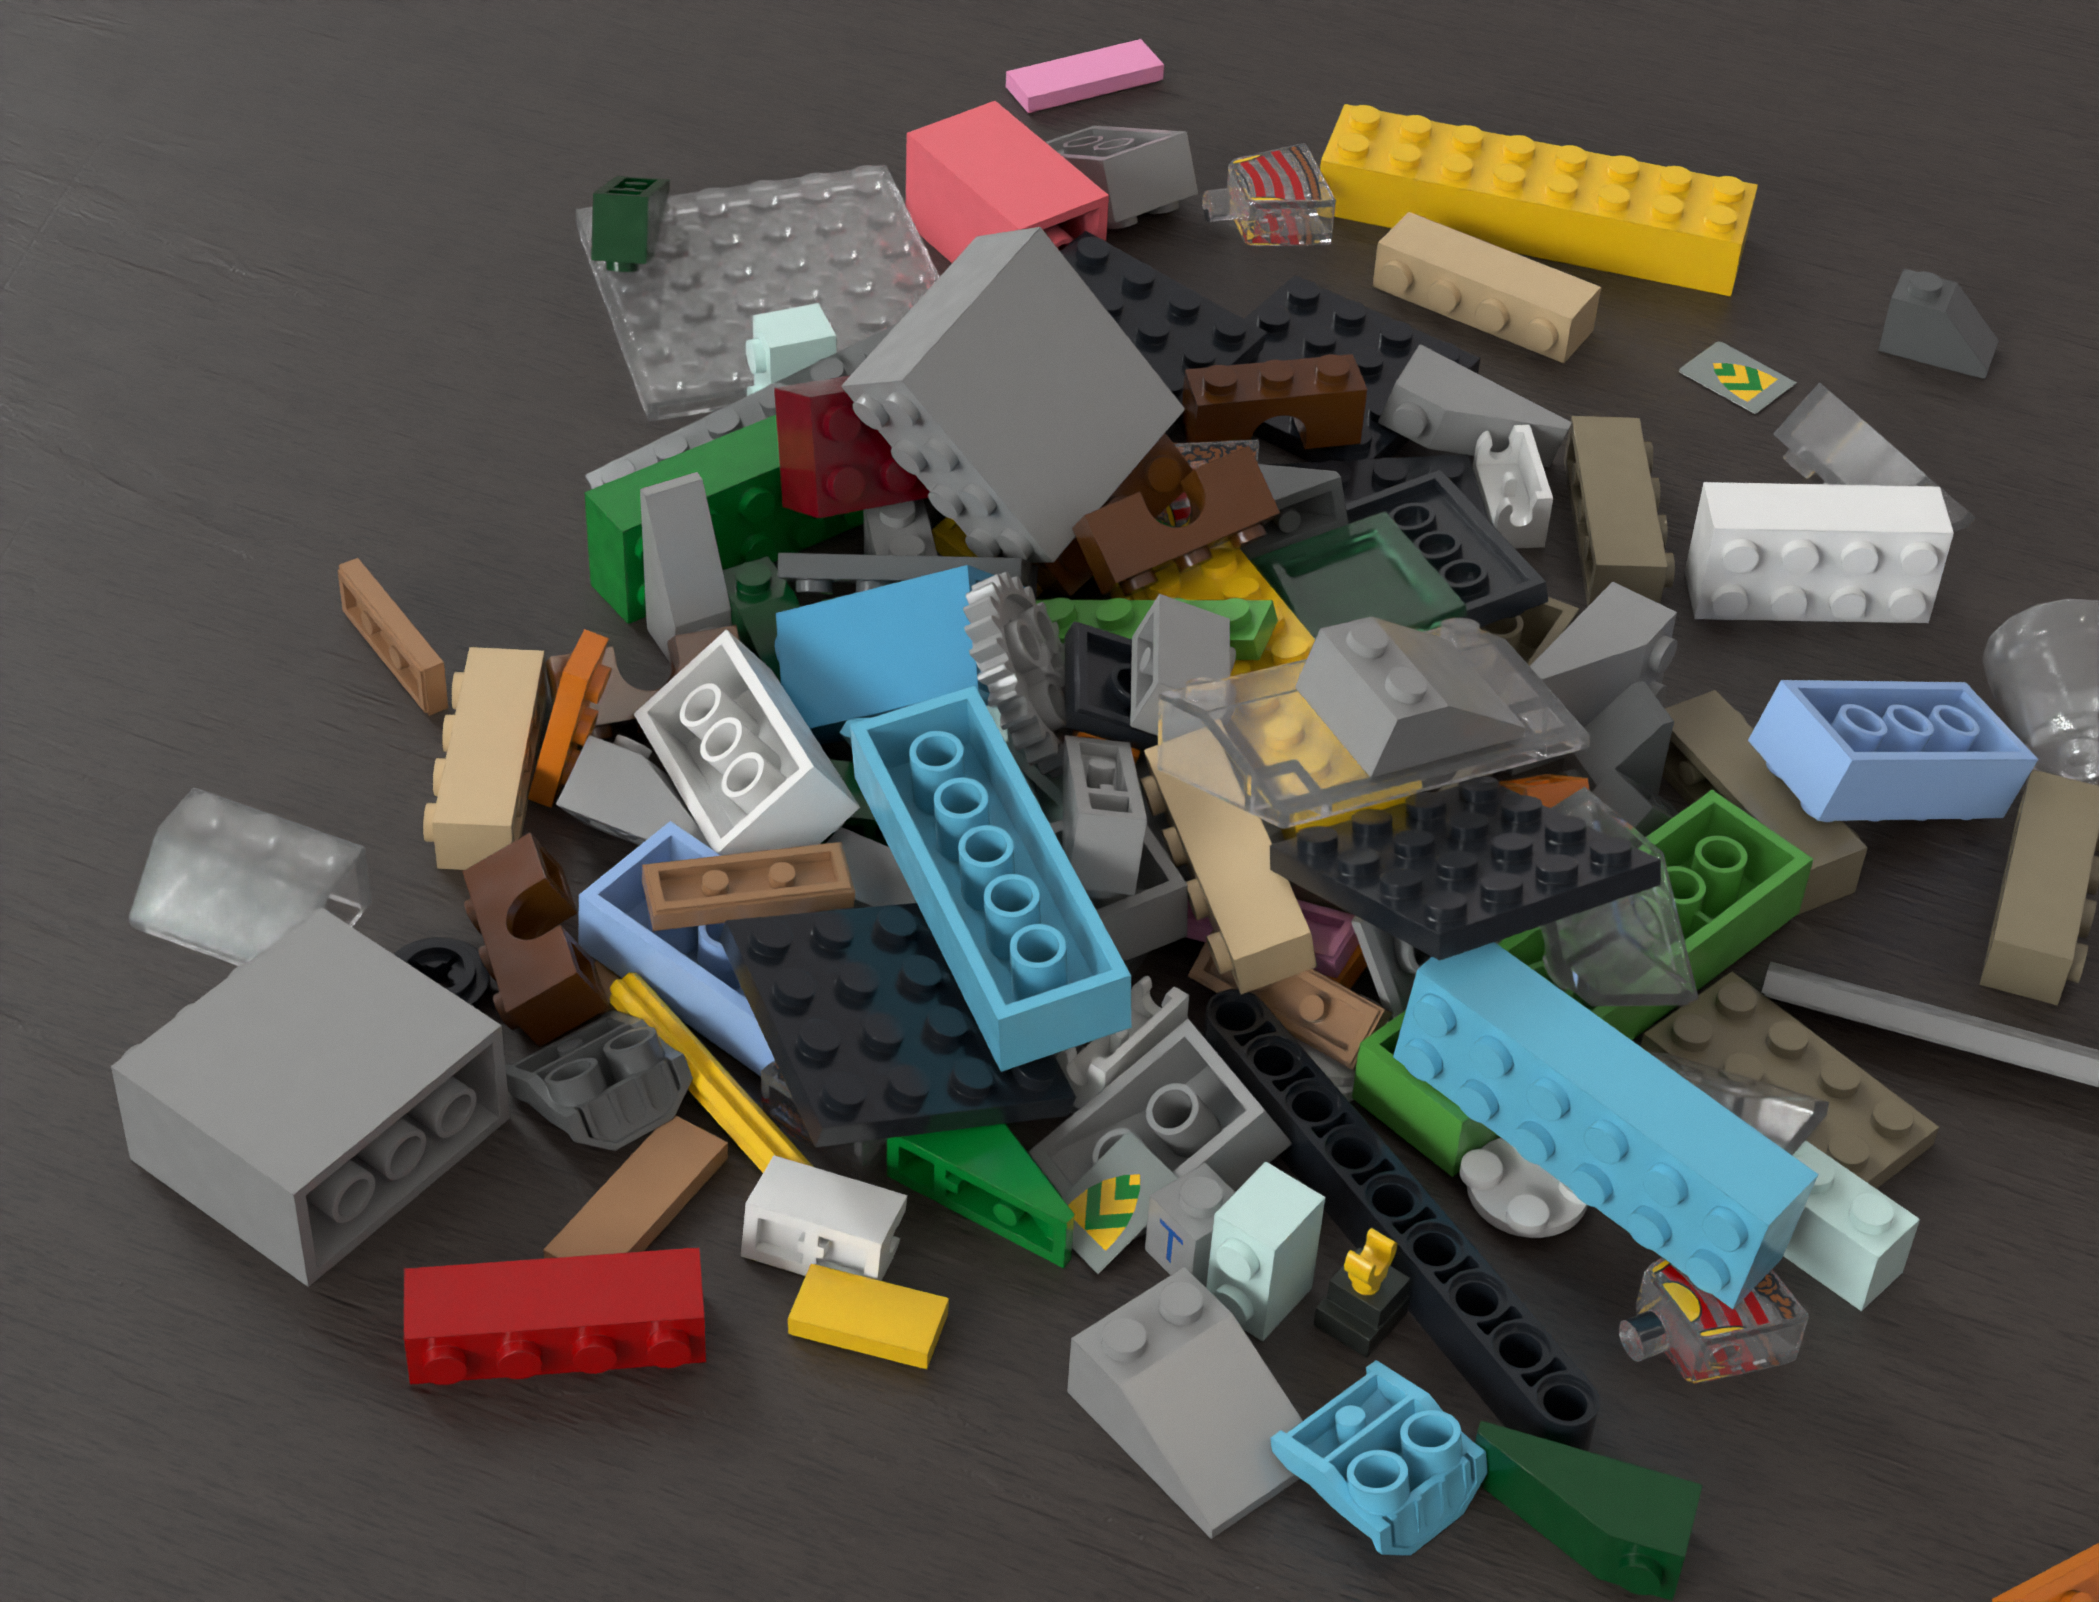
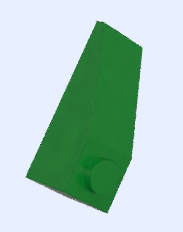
[887,1124,1075,1269]

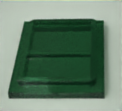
[1251,511,1467,639]

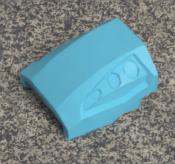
[1270,1360,1488,1556]

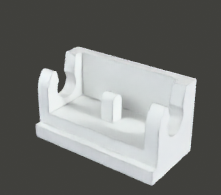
[1472,425,1553,549]
[1056,976,1189,1109]
[741,1155,908,1281]

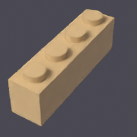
[1372,212,1601,363]
[423,647,548,870]
[1140,723,1317,995]

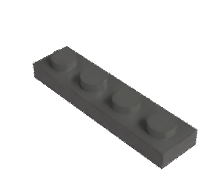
[777,553,1032,594]

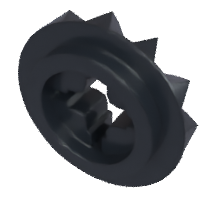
[394,937,490,1009]

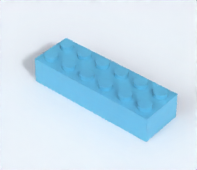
[850,686,1132,1072]
[1393,942,1819,1309]

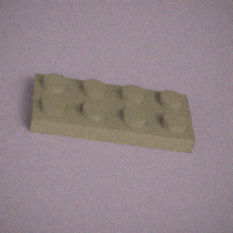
[1641,971,1939,1189]

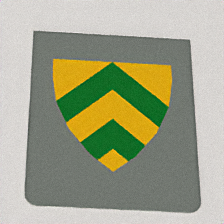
[1679,342,1797,414]
[1062,1132,1178,1274]

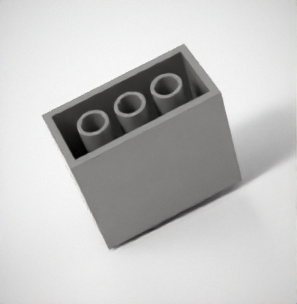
[841,227,1185,563]
[111,907,510,1287]

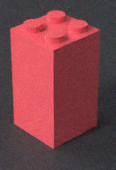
[905,101,1109,263]

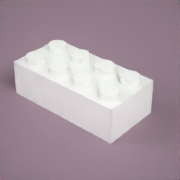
[1684,482,1954,623]
[634,629,860,856]

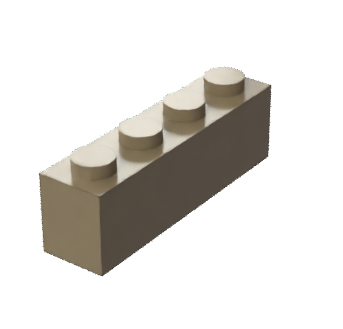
[1564,416,1675,607]
[1662,690,1868,916]
[1979,769,2099,1006]

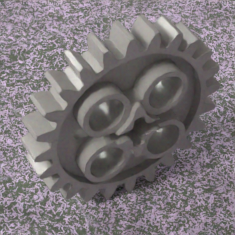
[963,572,1073,778]

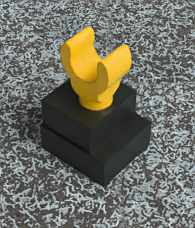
[1313,1228,1411,1358]

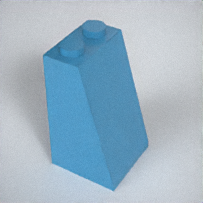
[775,565,1033,744]

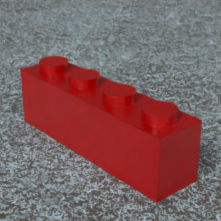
[404,1247,706,1385]

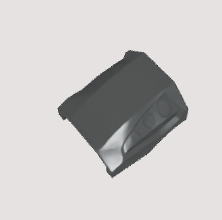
[505,1009,693,1151]

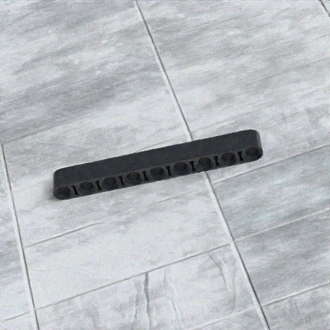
[1203,989,1600,1451]

